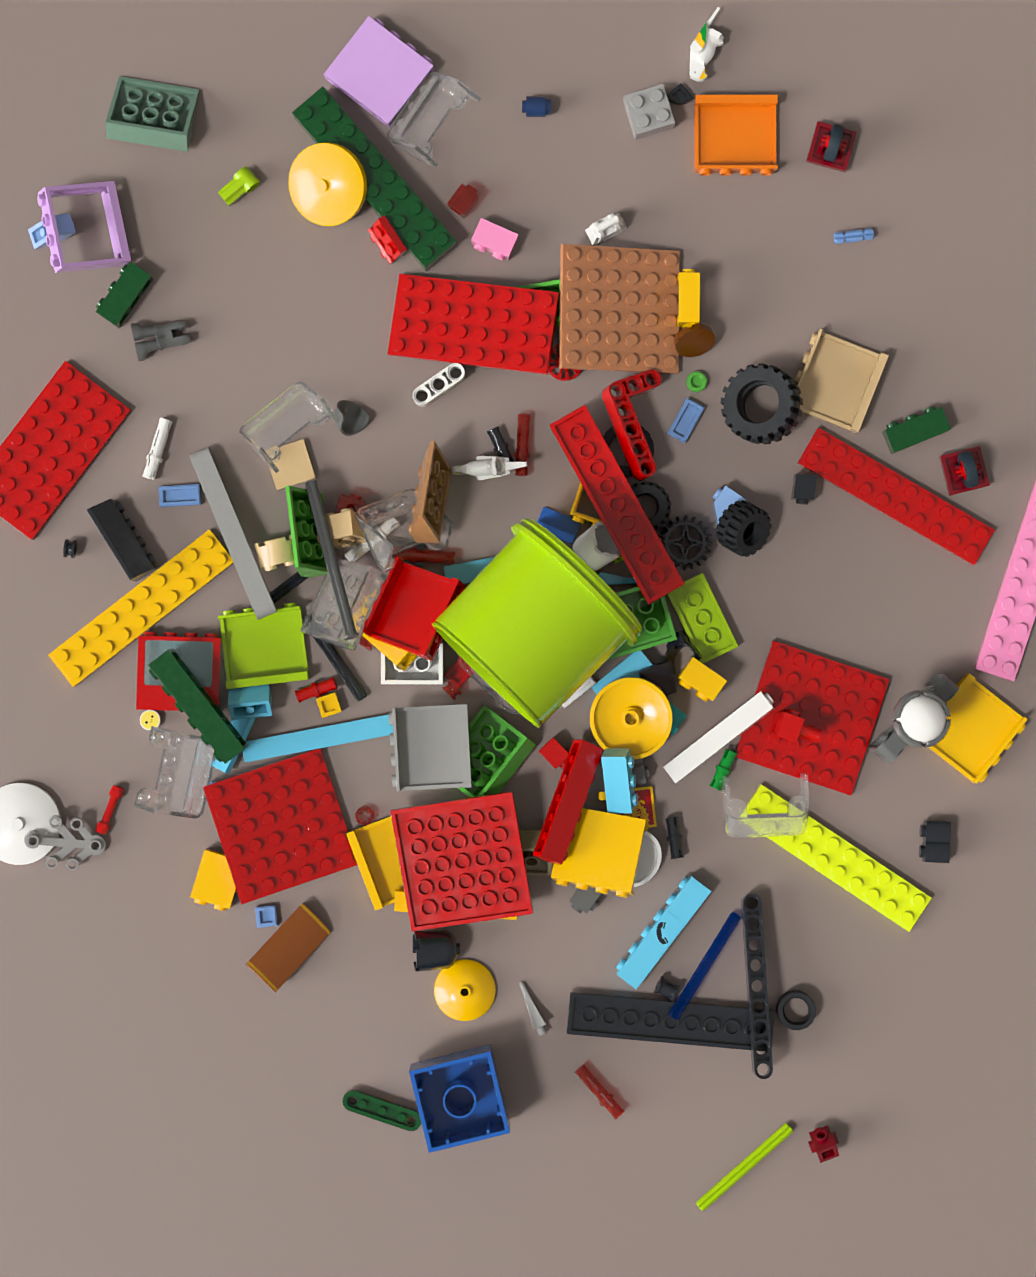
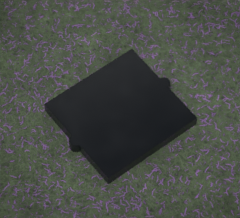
[638,660,677,696]

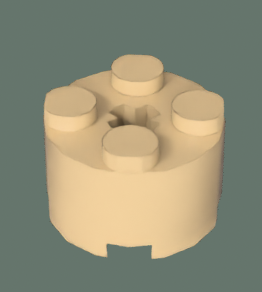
[254,535,295,571]

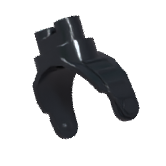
[665,631,702,674]

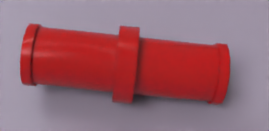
[295,677,338,703]

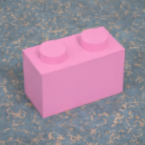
[471,218,518,261]

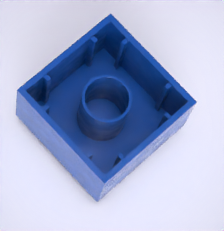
[409,1044,510,1153]

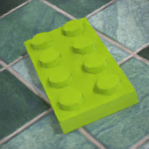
[667,573,739,664]

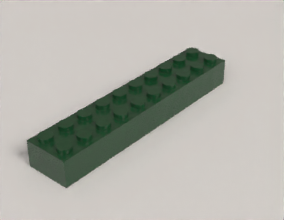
[292,86,457,272]

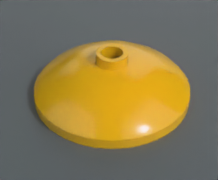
[434,959,496,1021]

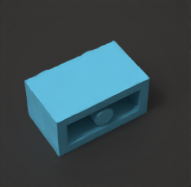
[228,684,272,720]

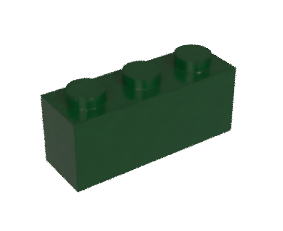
[96,262,154,328]
[882,406,951,454]

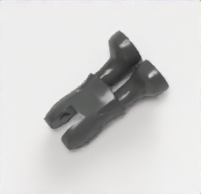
[131,321,193,361]

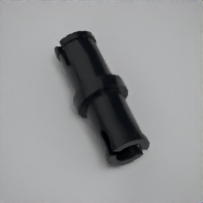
[487,426,514,462]
[665,817,684,859]

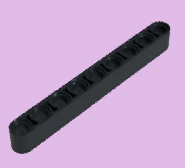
[741,894,773,1079]

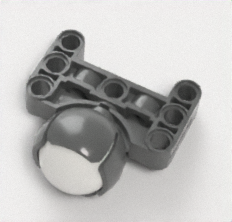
[869,674,959,763]

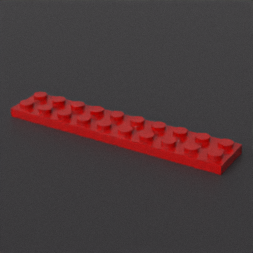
[549,405,685,605]
[797,428,995,565]

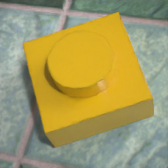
[316,692,342,718]

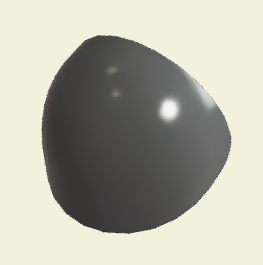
[335,400,370,436]

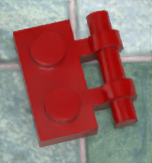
[368,215,407,264]

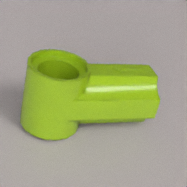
[217,166,260,207]

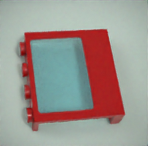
[136,632,222,711]

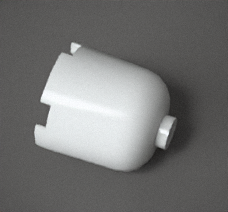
[572,521,620,571]

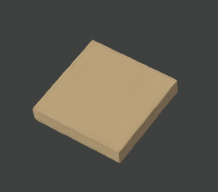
[264,439,316,491]

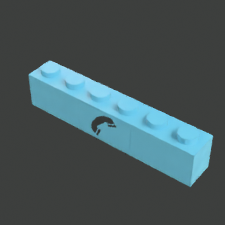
[615,875,711,989]

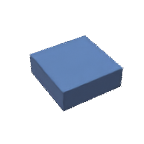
[255,905,278,928]

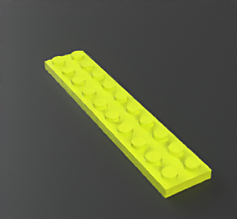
[738,784,932,932]

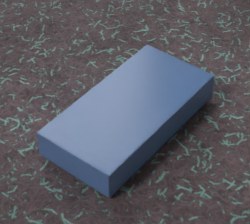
[667,398,705,444]
[158,484,201,507]

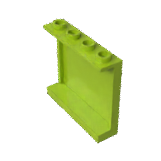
[218,603,310,689]

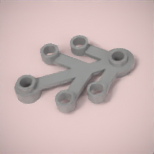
[24,815,105,871]

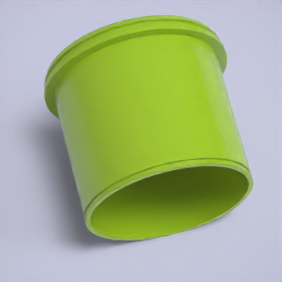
[432,518,642,728]

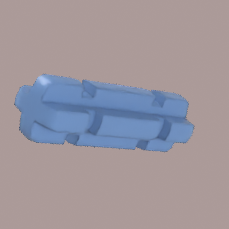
[833,228,874,244]

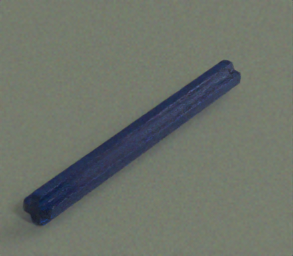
[669,912,741,1020]

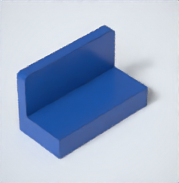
[537,507,581,545]

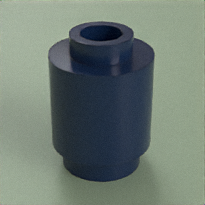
[522,96,551,117]

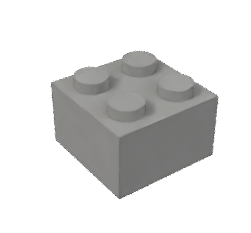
[623,84,675,140]

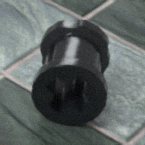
[653,976,680,1001]

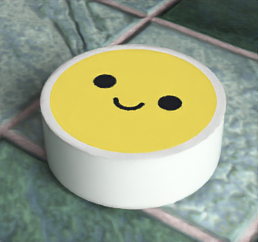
[140,710,161,730]

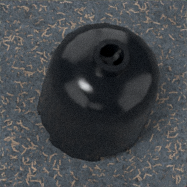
[412,930,460,972]

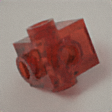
[334,493,368,518]

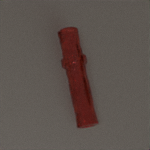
[514,414,531,476]
[392,547,455,565]
[574,1064,624,1119]

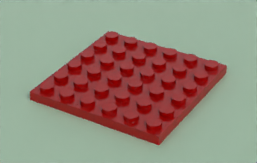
[736,641,890,796]
[203,748,358,905]
[390,791,533,932]

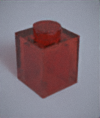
[447,184,479,219]

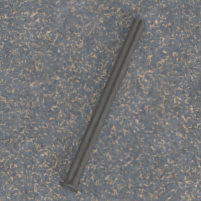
[305,480,360,640]

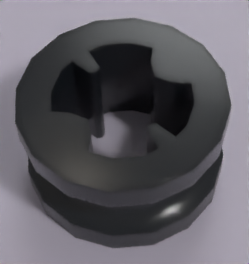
[63,539,77,558]

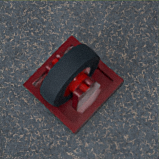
[806,121,857,173]
[939,446,990,496]

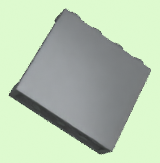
[389,704,472,791]

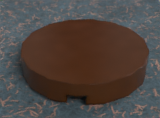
[674,324,715,357]

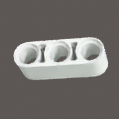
[413,363,465,407]

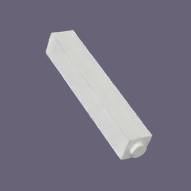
[663,691,775,784]

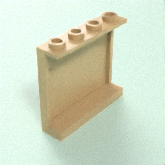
[795,329,889,434]

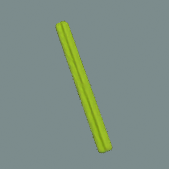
[696,1123,793,1211]

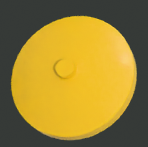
[289,142,367,226]
[590,677,672,760]

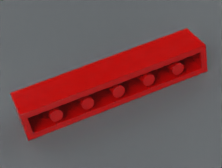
[533,739,603,865]

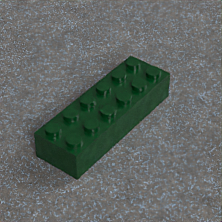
[148,648,249,764]

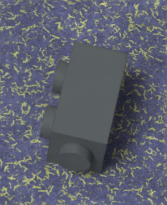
[570,887,605,914]

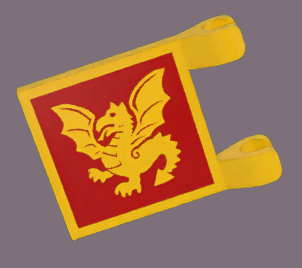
[597,786,657,828]

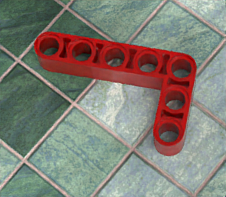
[602,370,661,481]

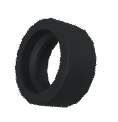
[776,990,816,1030]

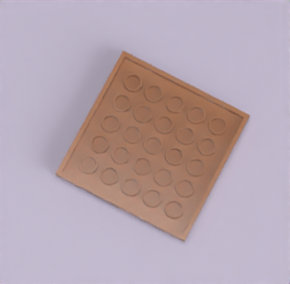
[559,244,680,374]

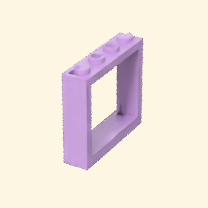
[37,181,131,273]

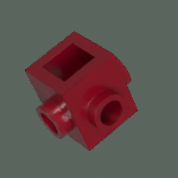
[808,1125,839,1163]

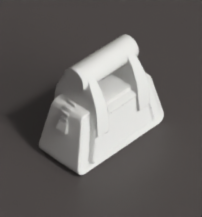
[585,212,627,246]

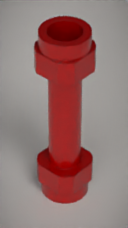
[95,785,124,835]

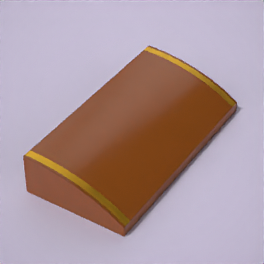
[245,903,331,993]

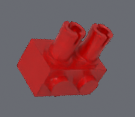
[772,709,822,742]

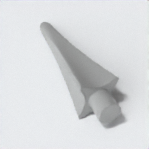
[520,982,547,1036]

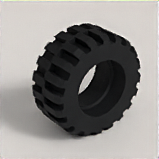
[720,363,803,445]

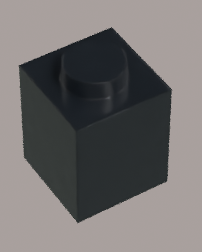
[791,474,816,505]

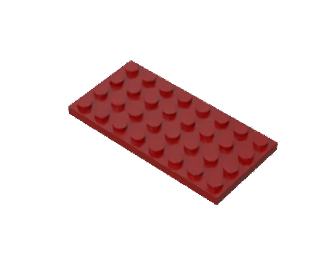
[388,274,560,375]
[0,361,131,540]

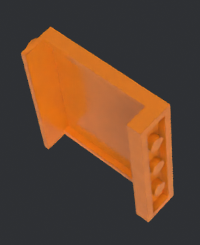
[694,95,778,176]

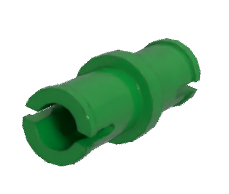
[709,748,738,791]

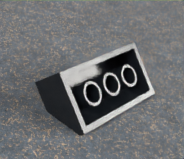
[87,499,157,582]

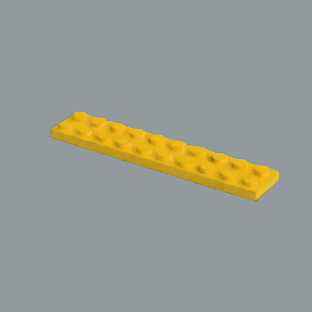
[48,529,234,687]

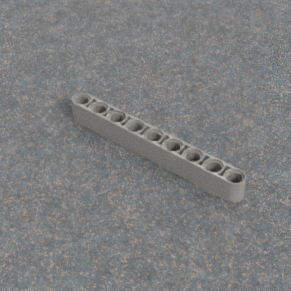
[189,447,277,620]

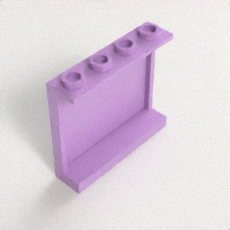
[324,16,434,128]

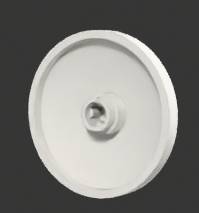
[0,783,61,865]

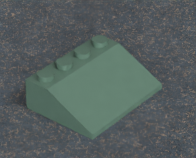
[105,76,199,152]

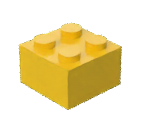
[676,657,727,702]

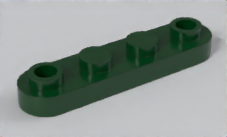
[342,1090,421,1131]

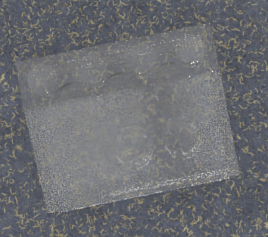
[300,558,388,651]

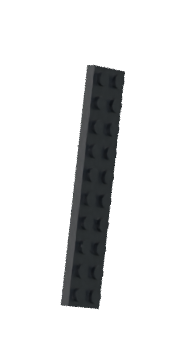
[567,992,775,1052]

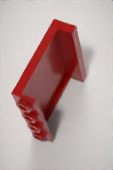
[362,557,467,661]

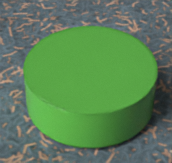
[686,371,707,393]

